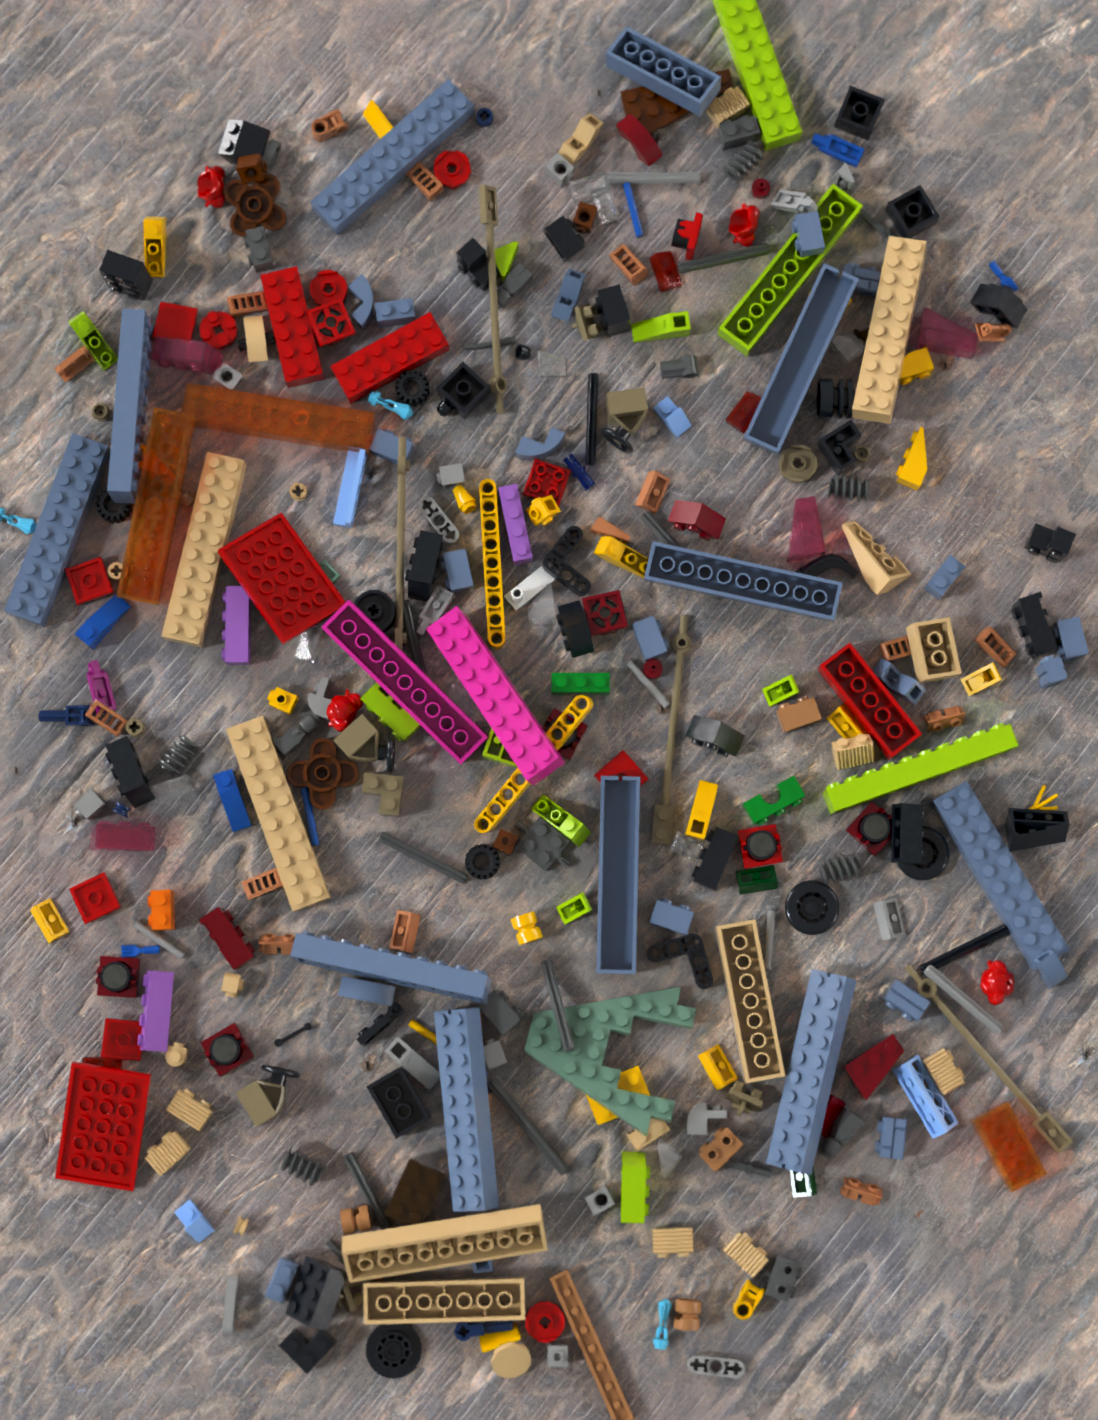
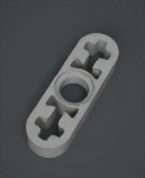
[419,497,460,545]
[222,1275,239,1335]
[687,1354,745,1378]

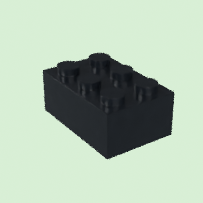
[99,250,153,301]
[367,1066,432,1139]
[285,1256,347,1331]

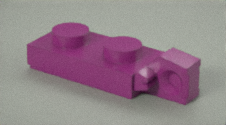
[86,660,117,714]

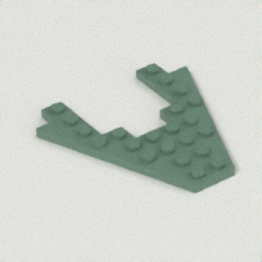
[524,987,696,1136]

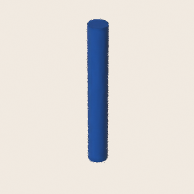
[623,182,644,238]
[301,787,319,846]

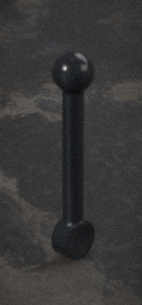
[274,1023,312,1047]

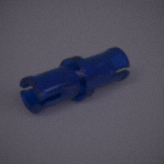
[563,453,596,491]

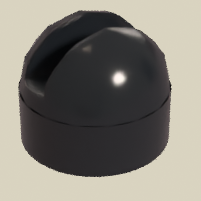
[515,344,531,360]
[437,400,454,416]

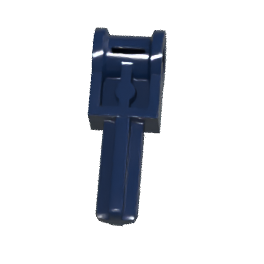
[38,705,95,727]
[454,1320,513,1341]

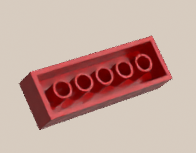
[260,266,325,388]
[330,312,450,404]
[817,643,922,760]

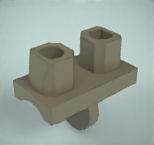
[571,304,603,341]
[725,1081,764,1117]
[337,1276,364,1312]

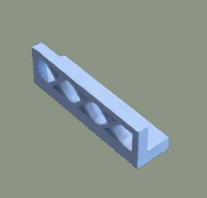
[333,449,367,528]
[892,1054,959,1139]

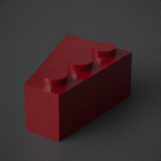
[199,907,256,970]
[841,1034,904,1100]

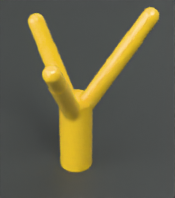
[1028,785,1058,810]

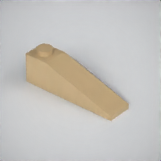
[841,521,912,595]

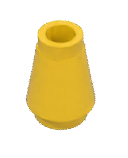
[452,485,477,514]

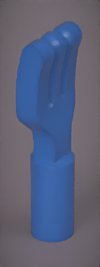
[988,261,1018,292]
[121,945,160,957]

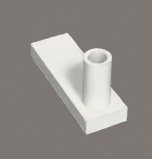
[504,561,558,612]

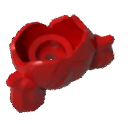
[197,166,226,208]
[728,203,760,247]
[326,690,363,732]
[980,960,1015,1006]

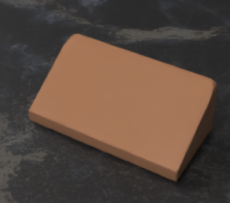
[635,471,671,514]
[389,910,420,953]

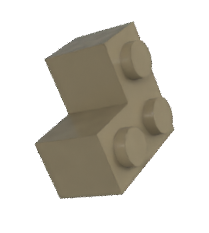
[362,773,404,817]

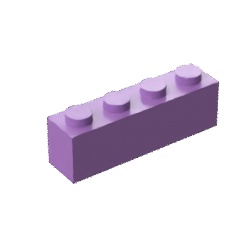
[498,484,533,566]
[222,586,251,665]
[137,971,174,1052]

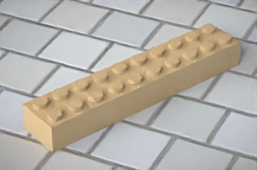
[852,236,927,424]
[161,452,247,648]
[226,715,331,912]
[342,1204,548,1283]

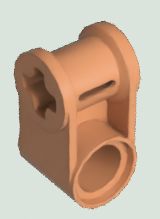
[311,109,349,142]

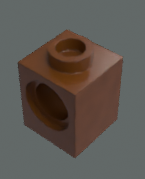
[236,153,267,184]
[573,201,598,234]
[492,829,519,856]

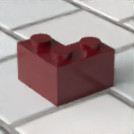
[668,500,726,541]

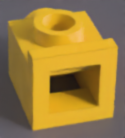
[267,687,299,716]

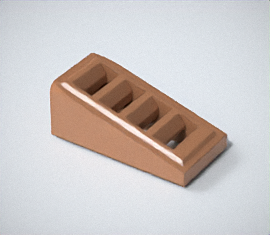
[405,162,444,201]
[609,243,648,286]
[227,291,268,318]
[591,517,631,544]
[974,627,1017,668]
[879,636,911,662]
[85,699,128,737]
[241,868,283,900]

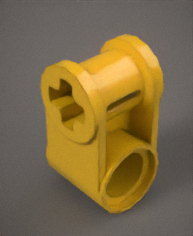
[733,1279,765,1320]

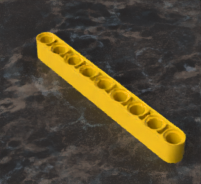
[479,479,506,650]
[474,695,593,833]

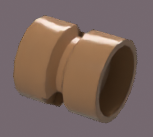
[340,1204,372,1236]
[673,1298,702,1331]

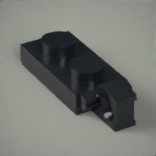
[356,1002,404,1046]

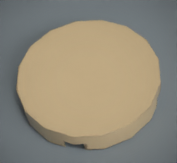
[491,1342,532,1378]

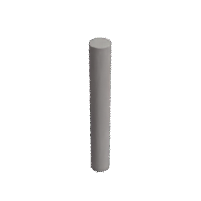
[627,660,670,709]
[764,910,775,970]
[133,920,186,959]

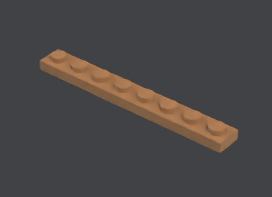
[549,1269,634,1420]

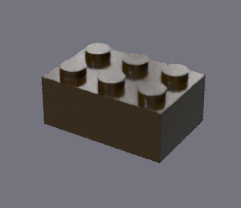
[384,1158,447,1225]

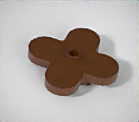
[224,173,287,237]
[287,738,359,810]

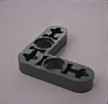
[542,526,591,597]
[647,934,713,989]

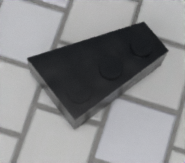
[405,530,443,602]
[1011,592,1058,659]
[105,736,156,808]
[1005,808,1070,852]

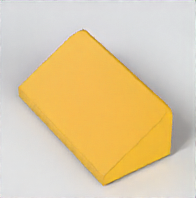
[363,100,393,139]
[826,704,868,739]
[31,898,70,943]
[698,1044,738,1090]
[479,1323,521,1353]

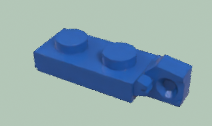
[811,133,865,168]

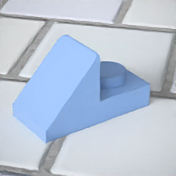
[653,396,692,438]
[174,1199,215,1243]

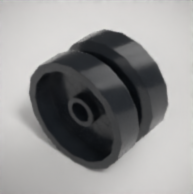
[354,590,396,633]

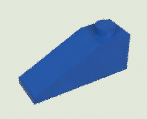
[75,594,131,650]
[213,769,252,832]

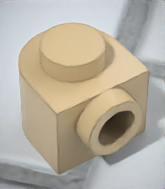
[221,972,245,998]
[166,1042,189,1067]

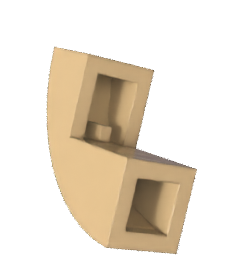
[558,113,604,165]
[243,315,268,362]

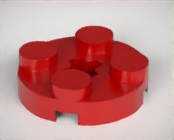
[433,150,471,190]
[310,270,348,306]
[199,311,238,350]
[525,1301,565,1343]

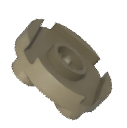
[779,444,818,483]

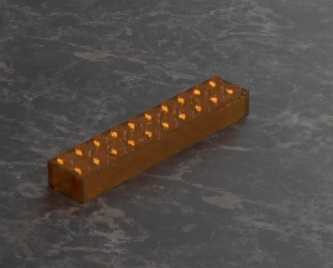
[180,383,376,455]
[117,407,196,605]

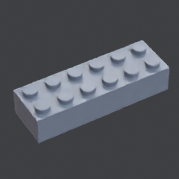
[606,26,721,117]

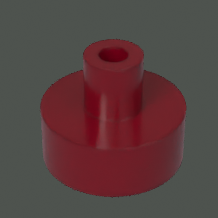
[751,178,770,199]
[643,659,663,679]

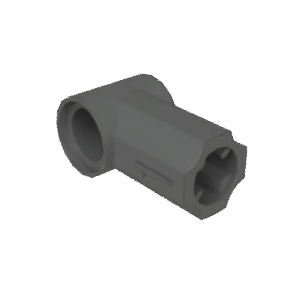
[660,355,699,379]

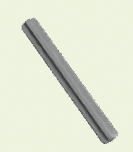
[608,172,700,183]
[924,965,1004,1034]

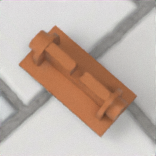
[975,323,1012,342]
[54,345,95,383]
[924,706,965,733]
[258,933,295,955]
[840,1177,882,1206]

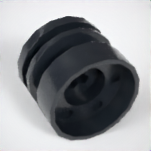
[817,378,855,419]

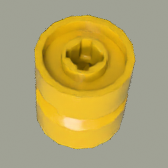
[510,911,543,945]

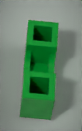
[551,673,610,695]
[742,776,805,826]

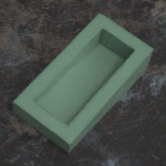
[319,559,341,585]

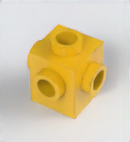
[526,495,561,526]

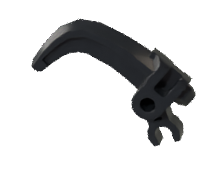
[795,553,858,577]

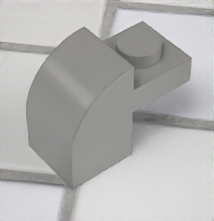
[307,677,331,721]
[686,1102,727,1135]

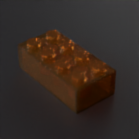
[969,1101,1047,1192]

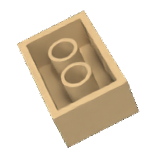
[906,617,962,683]

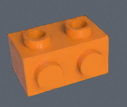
[148,890,175,931]

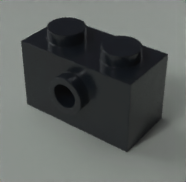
[543,216,585,262]

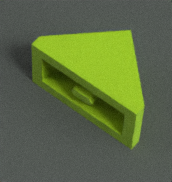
[495,241,519,282]
[762,674,799,707]
[556,892,592,924]

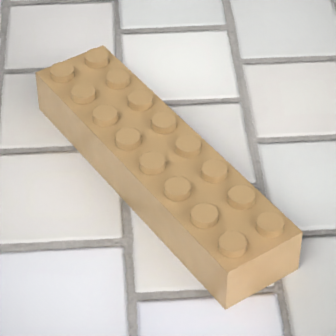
[715,919,785,1083]
[363,1276,525,1325]

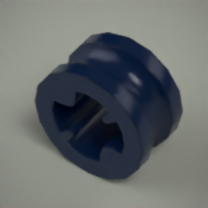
[476,108,493,127]
[112,802,132,818]

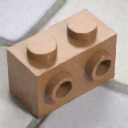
[776,696,822,734]
[698,1127,744,1173]

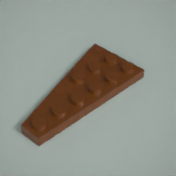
[620,69,733,145]

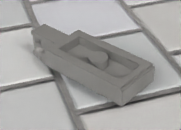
[771,189,819,213]
[416,585,455,638]

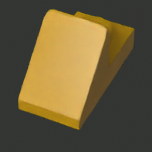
[960,662,1002,696]

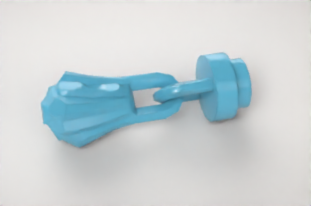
[368,391,413,420]
[0,507,37,534]
[653,1299,672,1350]

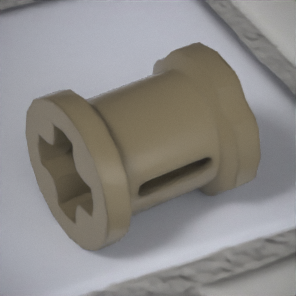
[125,718,146,738]

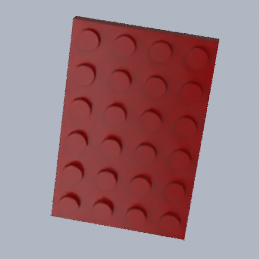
[217,512,346,645]
[55,1061,151,1191]

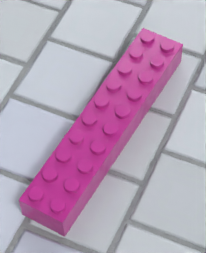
[321,599,488,764]
[426,606,565,786]

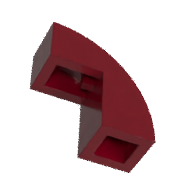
[616,114,663,167]

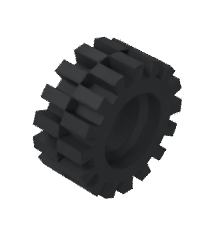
[395,370,430,407]
[96,488,133,523]
[465,844,500,880]

